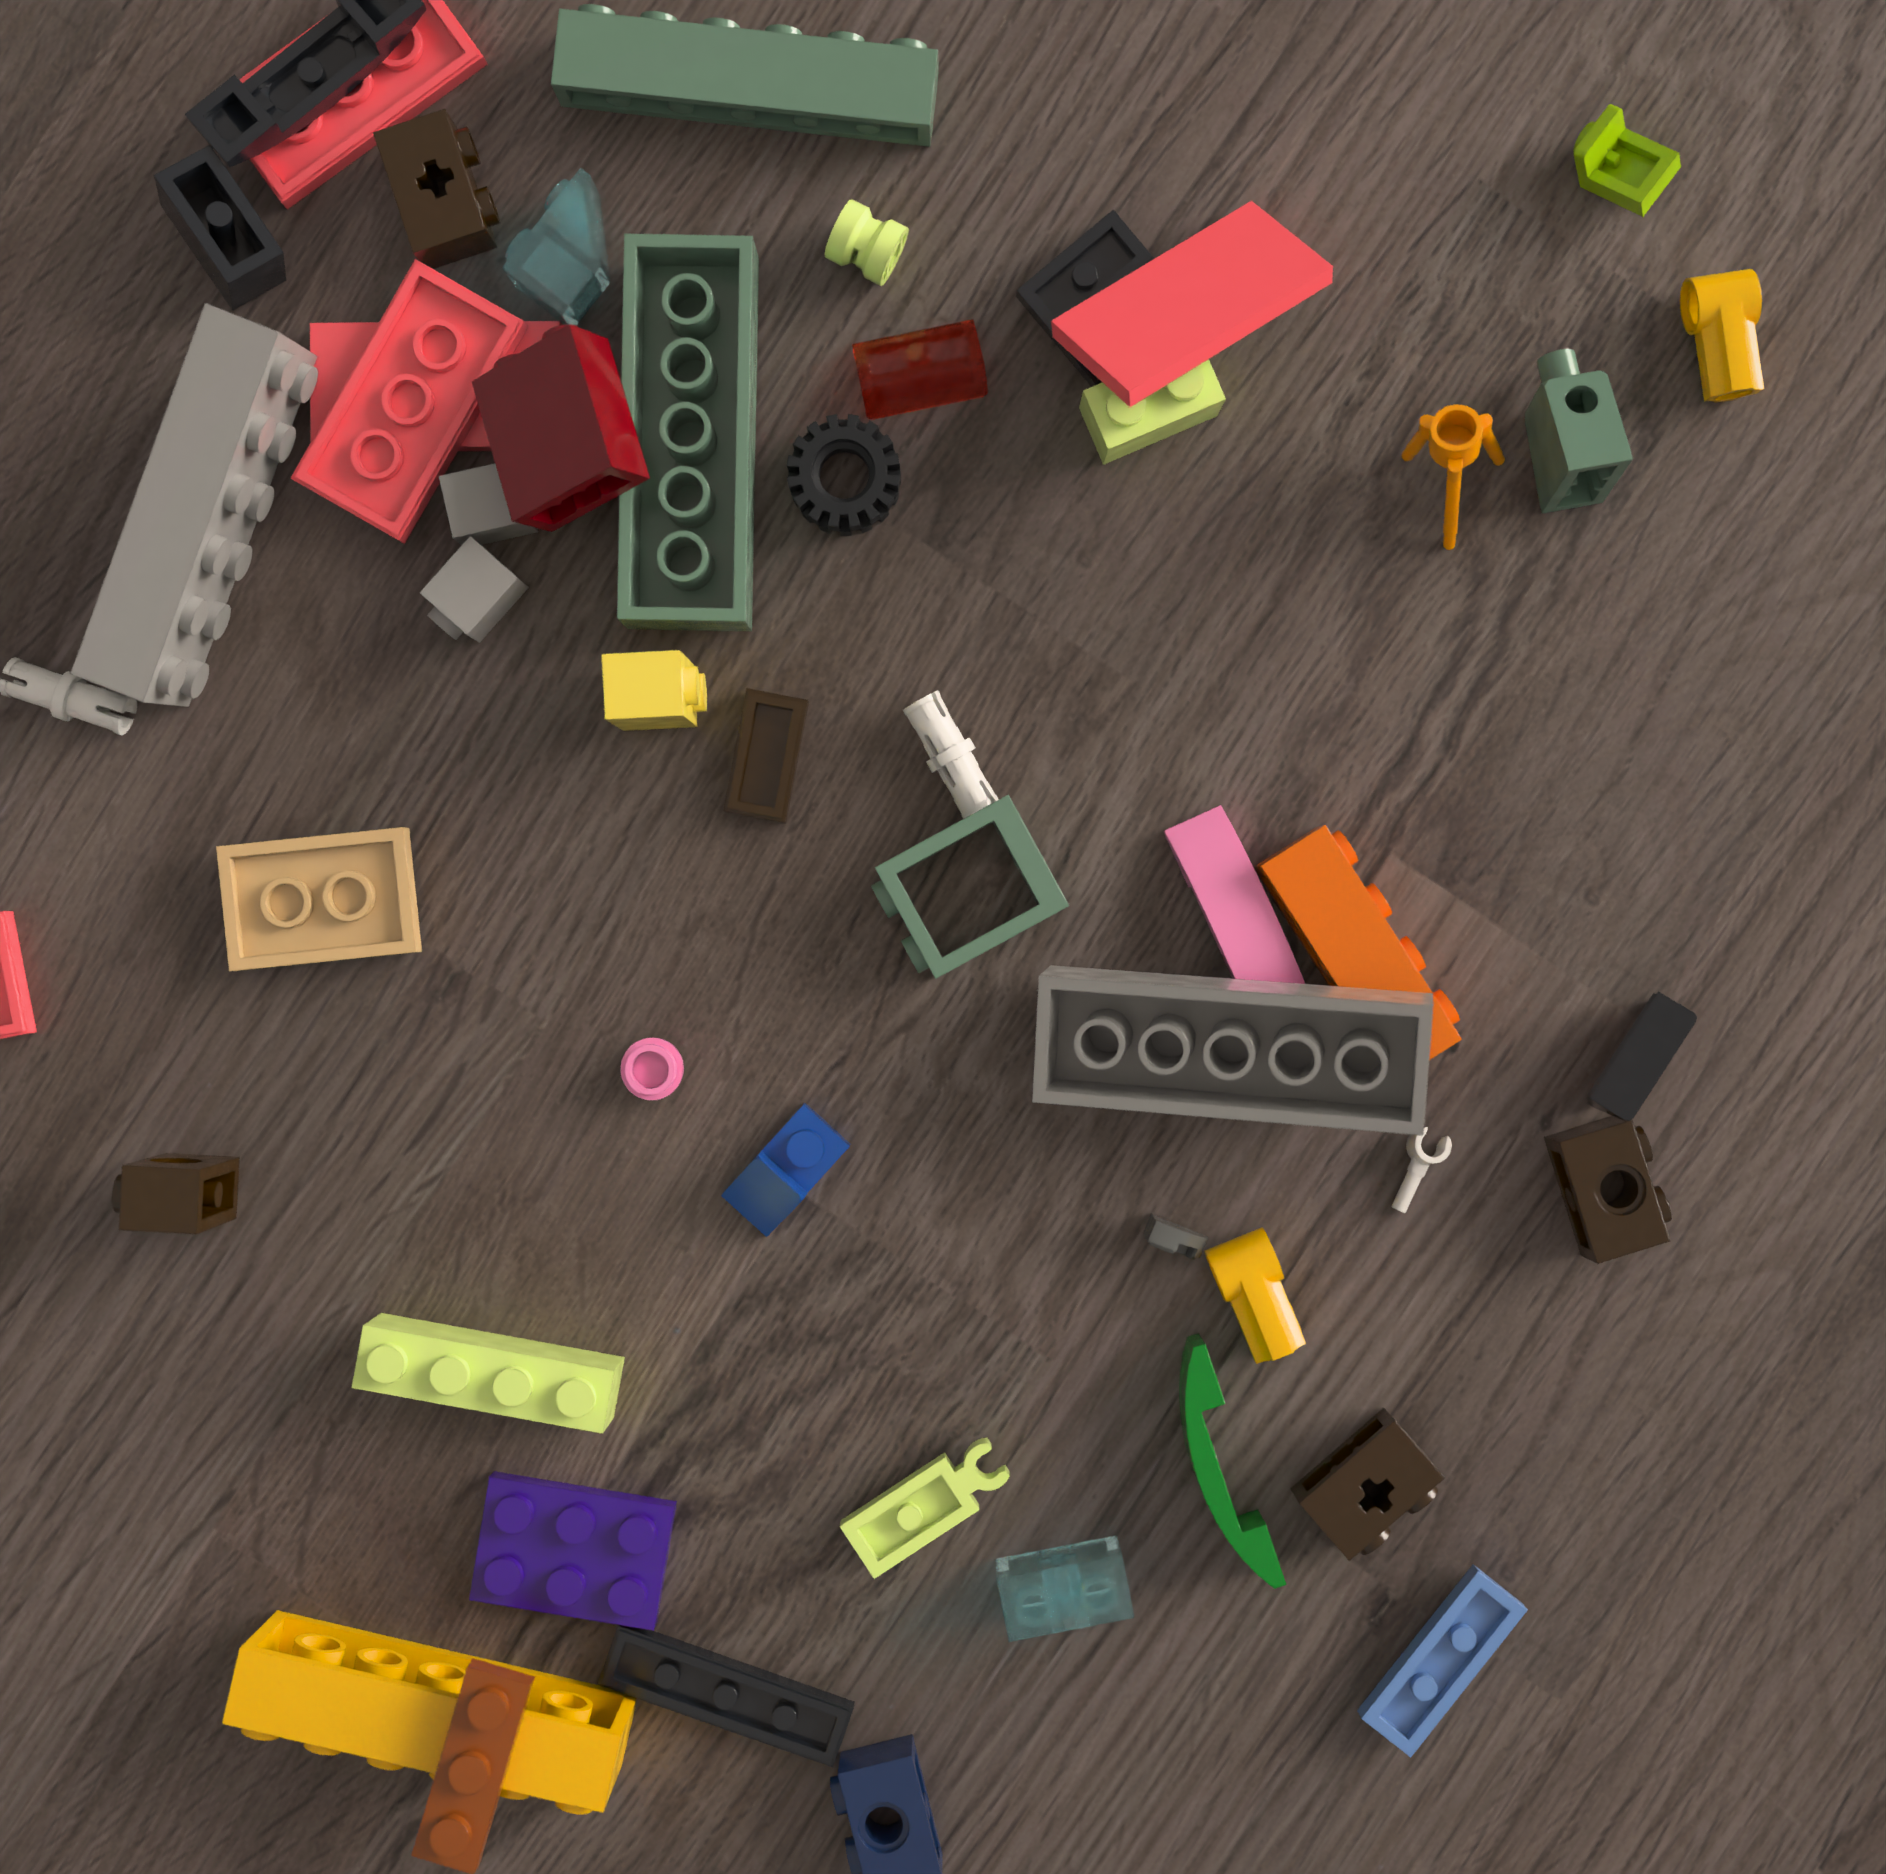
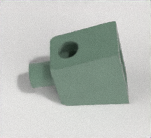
[1525,349,1633,514]

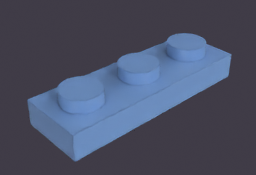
[1357,1564,1528,1758]

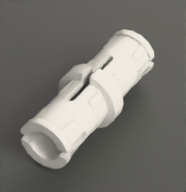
[0,657,137,735]
[903,690,999,819]

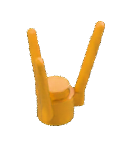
[1402,404,1505,550]

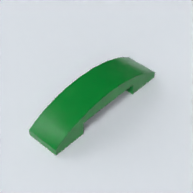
[1179,1333,1286,1589]

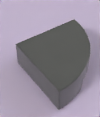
[1143,1213,1209,1260]

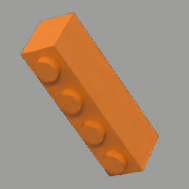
[1254,825,1462,1060]

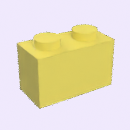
[602,650,707,731]

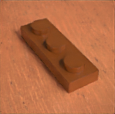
[411,1658,535,1874]

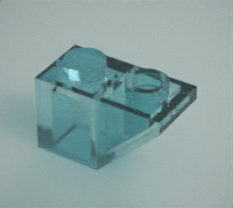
[502,168,610,325]

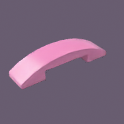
[1163,805,1305,984]

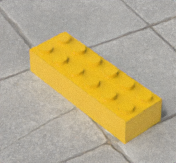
[222,1610,637,1815]

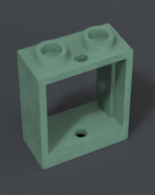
[871,794,1069,979]

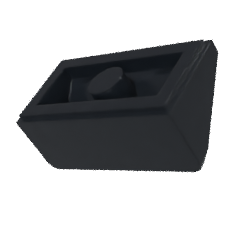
[1586,991,1697,1121]

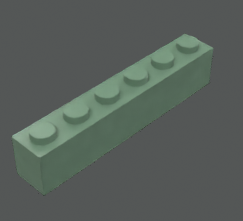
[551,4,939,147]

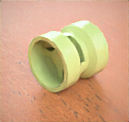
[825,199,909,286]

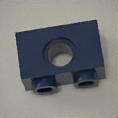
[830,1734,943,1874]

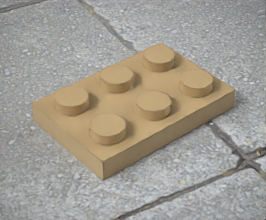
[216,827,422,971]

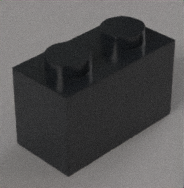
[154,145,286,311]

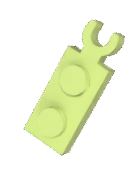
[840,1438,1010,1579]

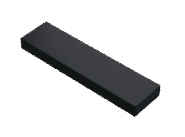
[597,1625,854,1767]

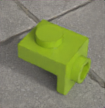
[1573,104,1681,217]

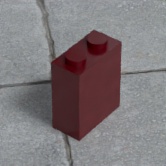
[472,324,650,532]

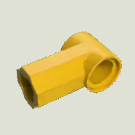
[1680,269,1764,403]
[1204,1227,1306,1364]

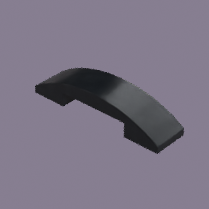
[185,0,426,167]

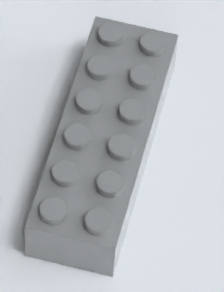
[70,303,318,707]
[1032,965,1433,1136]

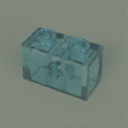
[995,1535,1134,1642]

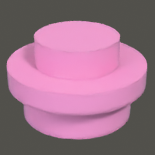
[621,1038,684,1100]

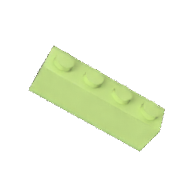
[352,1313,625,1434]

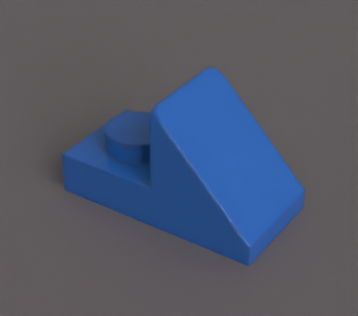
[721,1103,851,1237]

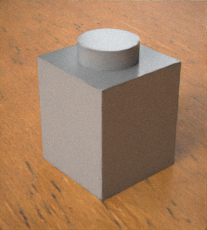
[439,463,538,545]
[420,536,529,643]

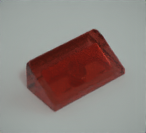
[852,319,988,420]

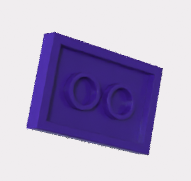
[469,1471,677,1631]

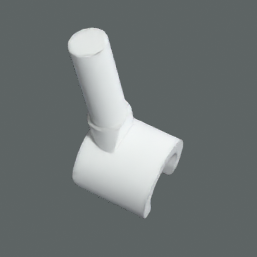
[1391,1127,1452,1213]

